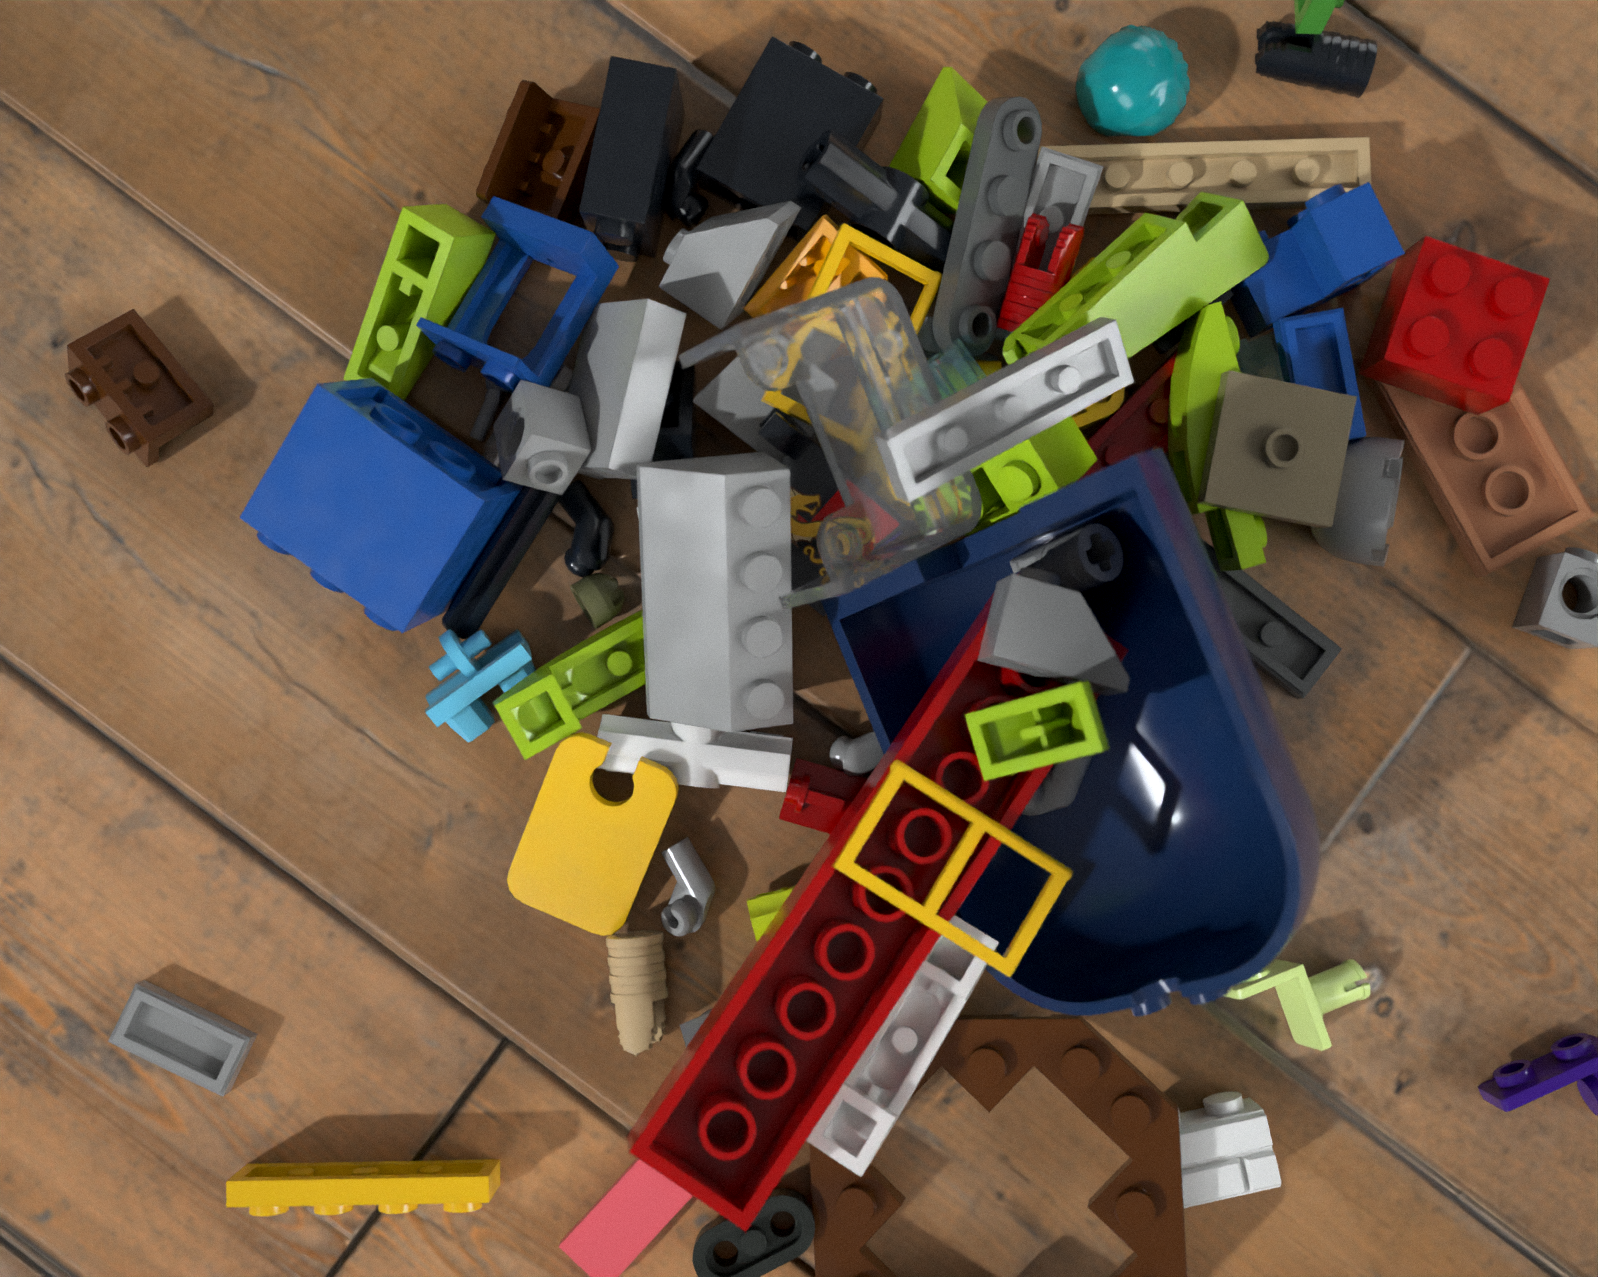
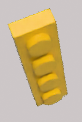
[226,1159,500,1216]

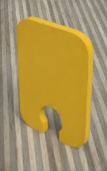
[507,732,679,936]

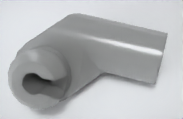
[830,730,884,777]

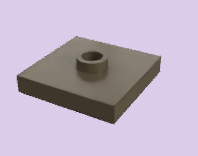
[1197,370,1357,529]

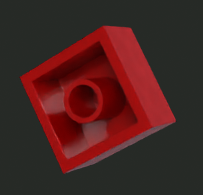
[1358,236,1550,415]

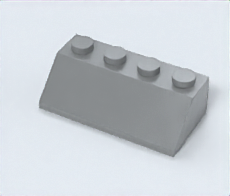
[636,452,793,732]

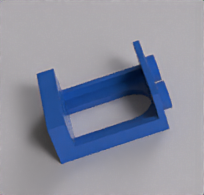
[416,196,619,393]

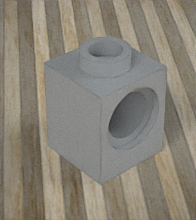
[493,379,592,495]
[1512,547,1598,650]

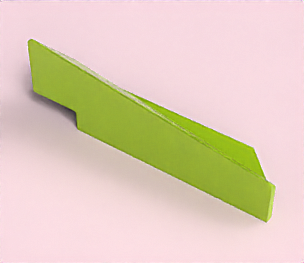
[1002,192,1269,365]

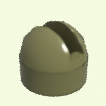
[570,573,625,629]

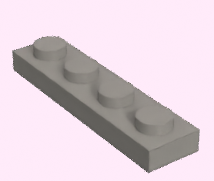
[874,317,1134,503]

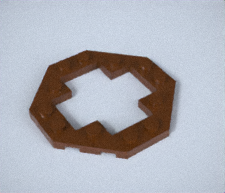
[809,1014,1187,1277]

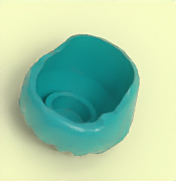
[1075,24,1190,137]

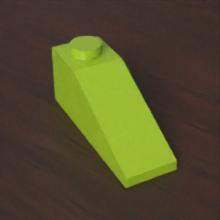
[343,204,496,401]

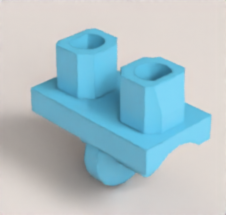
[425,629,536,742]

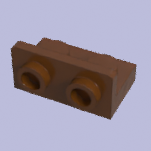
[65,308,214,467]

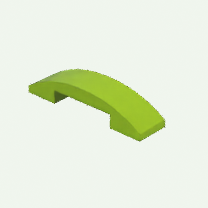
[493,610,646,760]

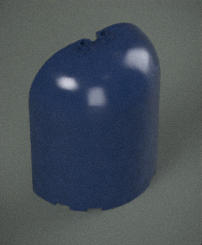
[821,448,1320,1017]

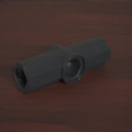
[796,129,954,275]

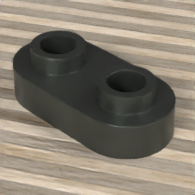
[693,1188,815,1277]

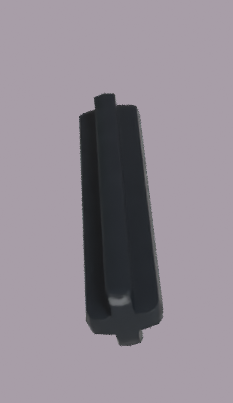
[442,485,562,640]

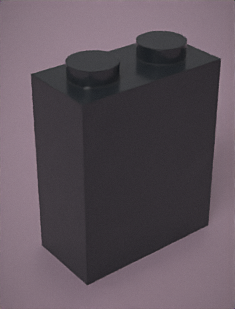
[696,36,884,243]
[579,56,685,262]

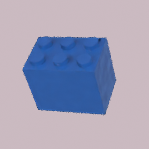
[239,378,524,633]

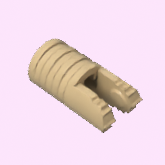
[606,930,668,1057]

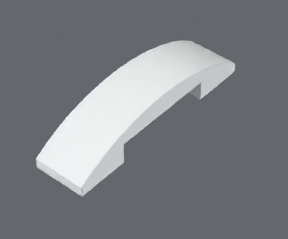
[806,915,1000,1177]

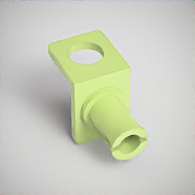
[1224,959,1371,1051]

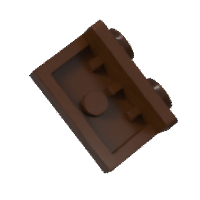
[476,80,600,224]

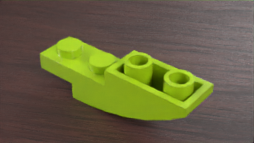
[1168,301,1267,571]

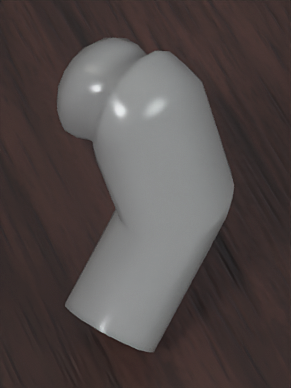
[1022,754,1094,816]
[661,837,715,937]

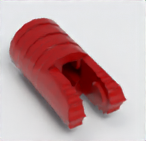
[997,213,1084,332]

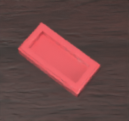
[558,1158,692,1277]

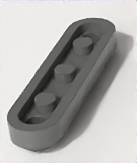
[932,97,1042,357]

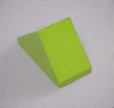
[965,680,1110,781]

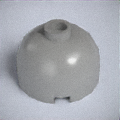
[1311,437,1405,567]

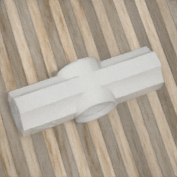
[597,714,793,792]

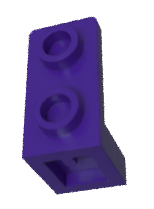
[1478,1033,1598,1116]

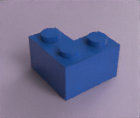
[1230,182,1404,339]

